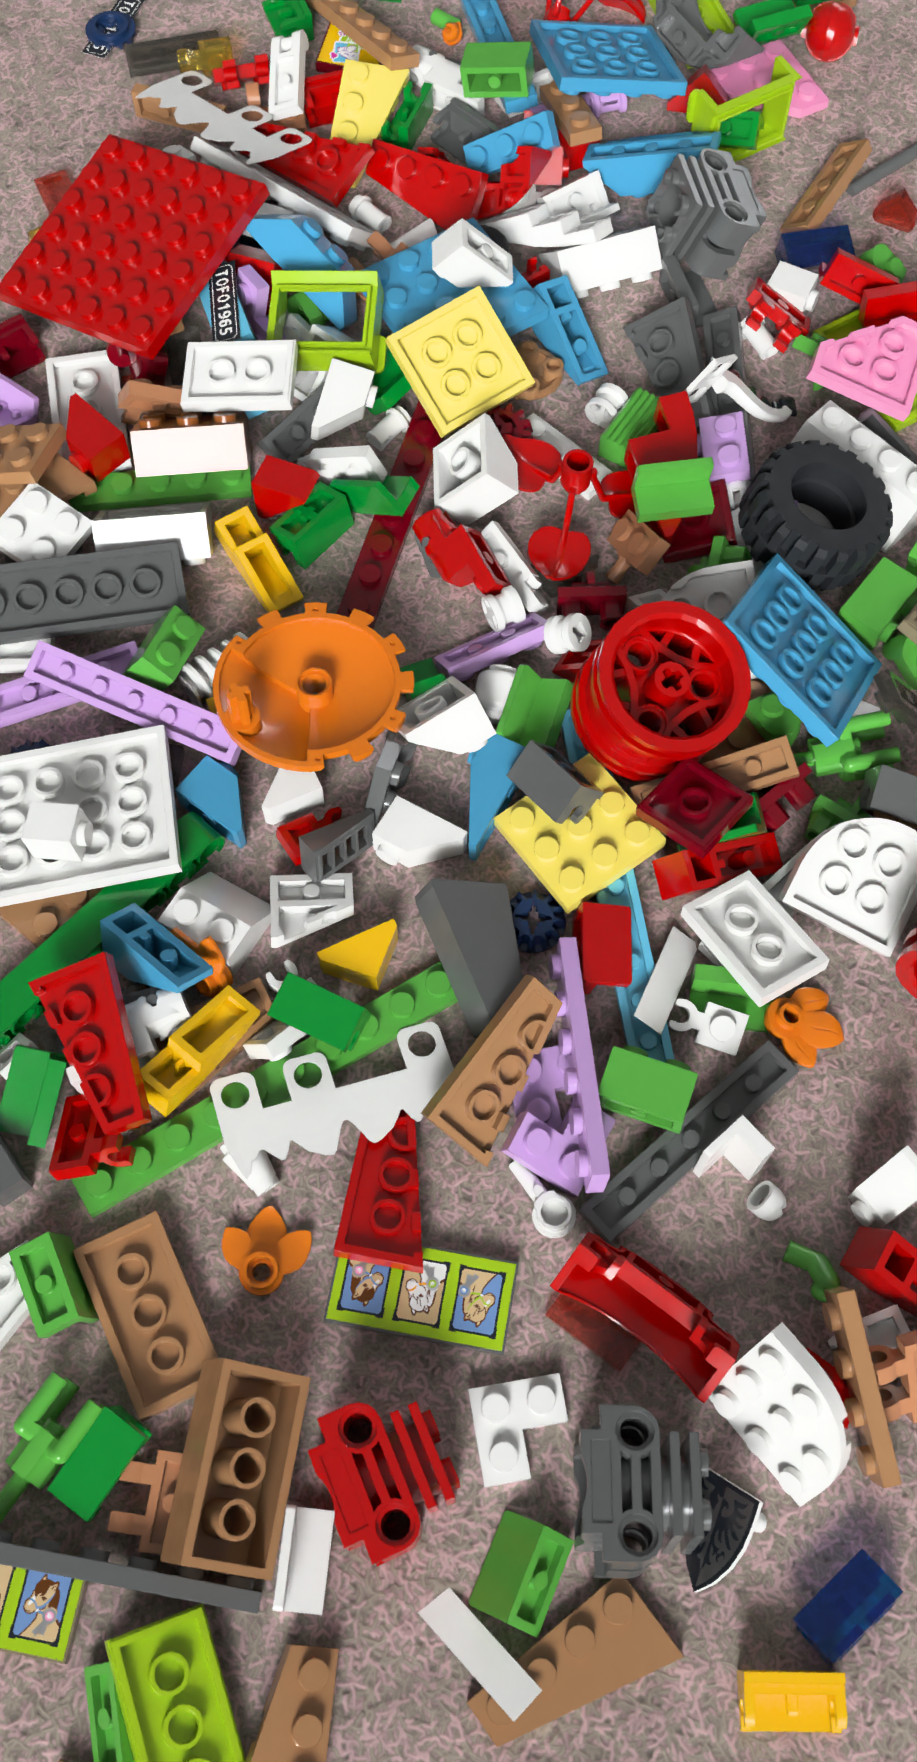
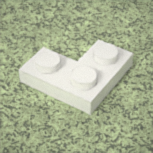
[468,1373,568,1488]

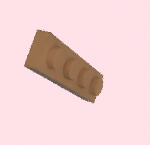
[780,139,872,240]
[630,735,799,806]
[822,1286,902,1489]

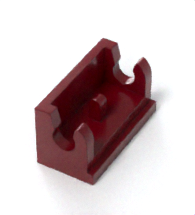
[0,313,46,379]

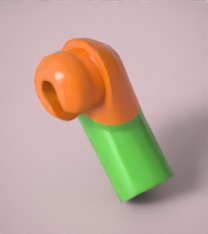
[430,8,463,46]

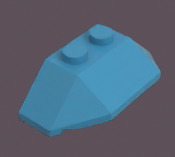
[582,131,721,198]
[246,214,357,331]

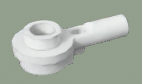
[509,1160,576,1238]

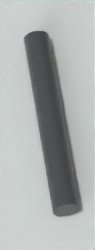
[846,143,917,197]

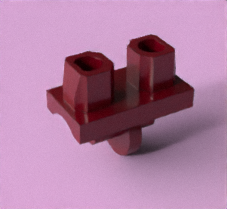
[106,343,168,379]
[556,571,627,630]
[750,762,817,833]

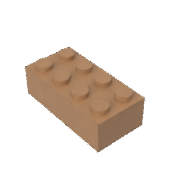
[160,1358,311,1581]

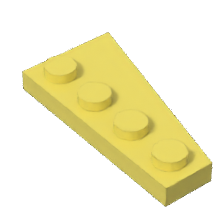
[330,59,410,188]

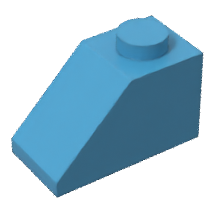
[175,755,247,849]

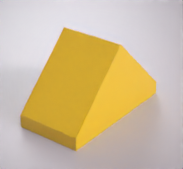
[317,918,398,991]

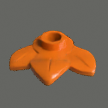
[171,927,233,998]
[764,987,844,1068]
[222,1205,312,1296]

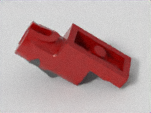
[412,508,512,596]

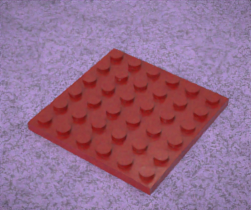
[0,134,270,360]

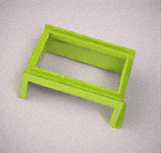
[686,55,802,162]
[266,271,387,374]

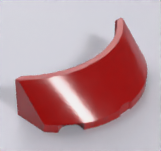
[417,146,552,220]
[550,1232,740,1403]

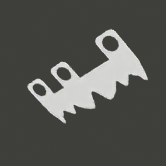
[136,71,312,164]
[210,1022,454,1180]

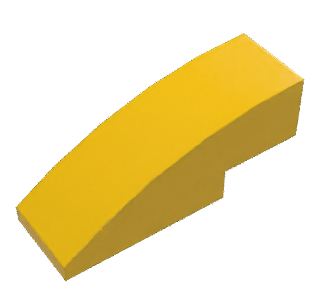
[214,506,304,613]
[140,985,260,1117]

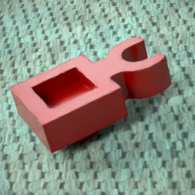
[276,807,342,866]

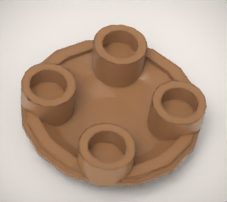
[513,340,564,401]

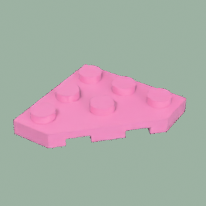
[697,39,829,118]
[806,316,917,422]

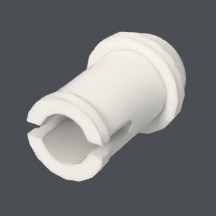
[349,194,392,234]
[741,316,779,360]
[366,405,411,451]

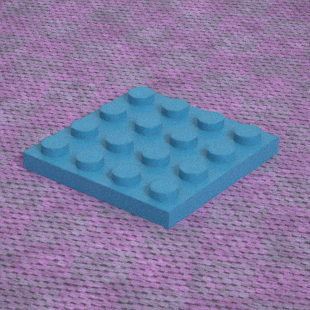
[529,19,688,99]
[361,218,549,337]
[722,553,882,747]

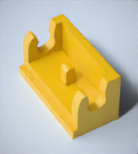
[737,1670,847,1733]

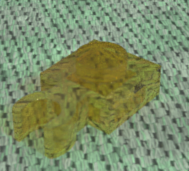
[176,36,233,77]

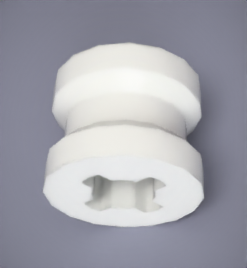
[585,383,629,429]
[481,585,526,632]
[544,613,592,654]

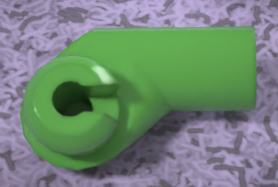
[782,1240,841,1303]

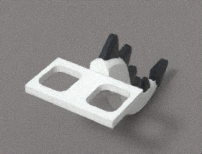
[684,354,797,423]

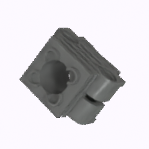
[645,148,767,280]
[573,1404,712,1579]

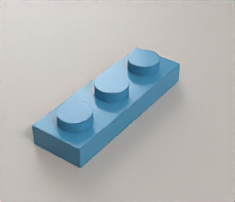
[463,110,560,176]

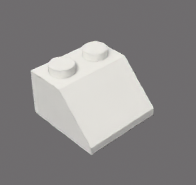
[433,413,519,525]
[397,676,496,754]
[157,872,271,977]

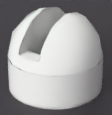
[726,480,751,509]
[746,1181,786,1221]

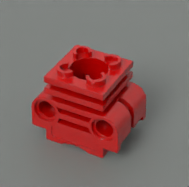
[307,1401,461,1566]

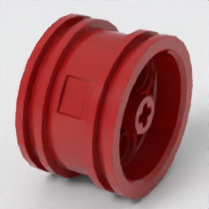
[570,600,751,782]

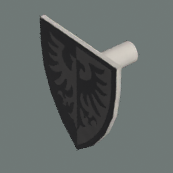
[686,1468,767,1592]

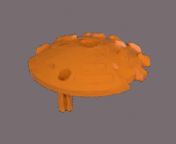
[213,602,414,772]

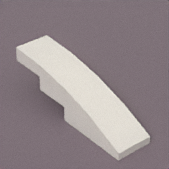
[479,203,614,247]

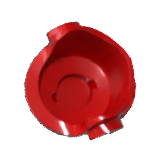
[800,1,860,62]

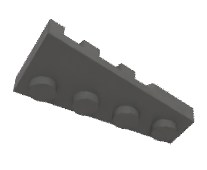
[623,296,715,434]

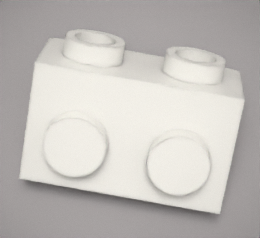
[537,170,620,224]

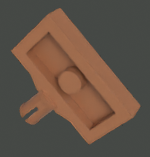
[606,509,670,585]

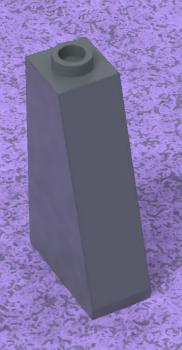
[415,879,523,1038]

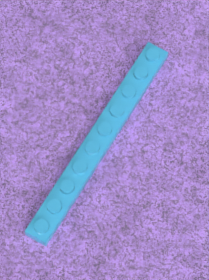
[561,709,675,1062]

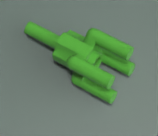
[793,709,901,782]
[0,1371,105,1523]

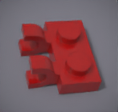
[212,54,270,92]
[745,277,811,353]
[48,1094,141,1181]

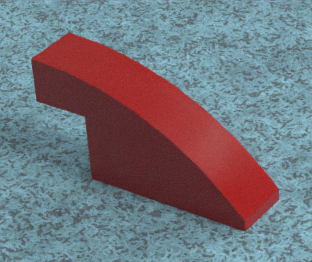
[624,390,698,554]

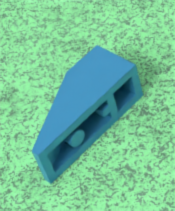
[531,275,609,386]
[467,734,525,862]
[100,903,213,993]

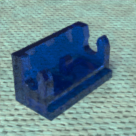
[774,225,856,268]
[793,1548,903,1670]

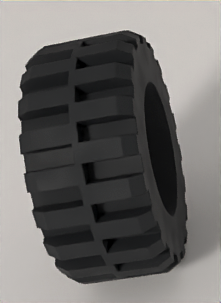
[738,440,893,591]

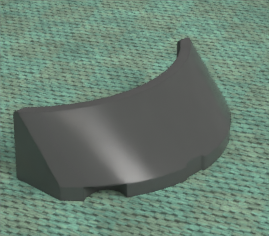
[653,0,765,69]

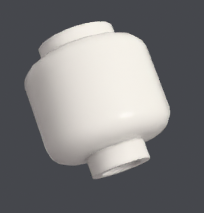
[475,664,517,724]

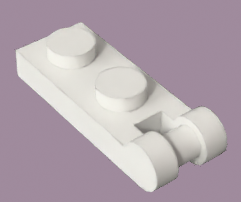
[268,30,309,121]

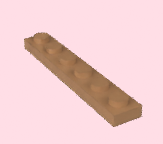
[305,0,420,71]

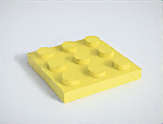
[385,286,535,438]
[494,753,666,914]

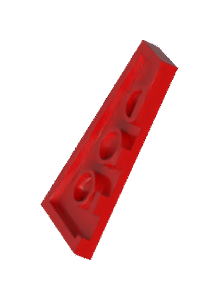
[239,120,374,208]
[365,138,489,230]
[28,952,153,1136]
[334,1109,424,1274]

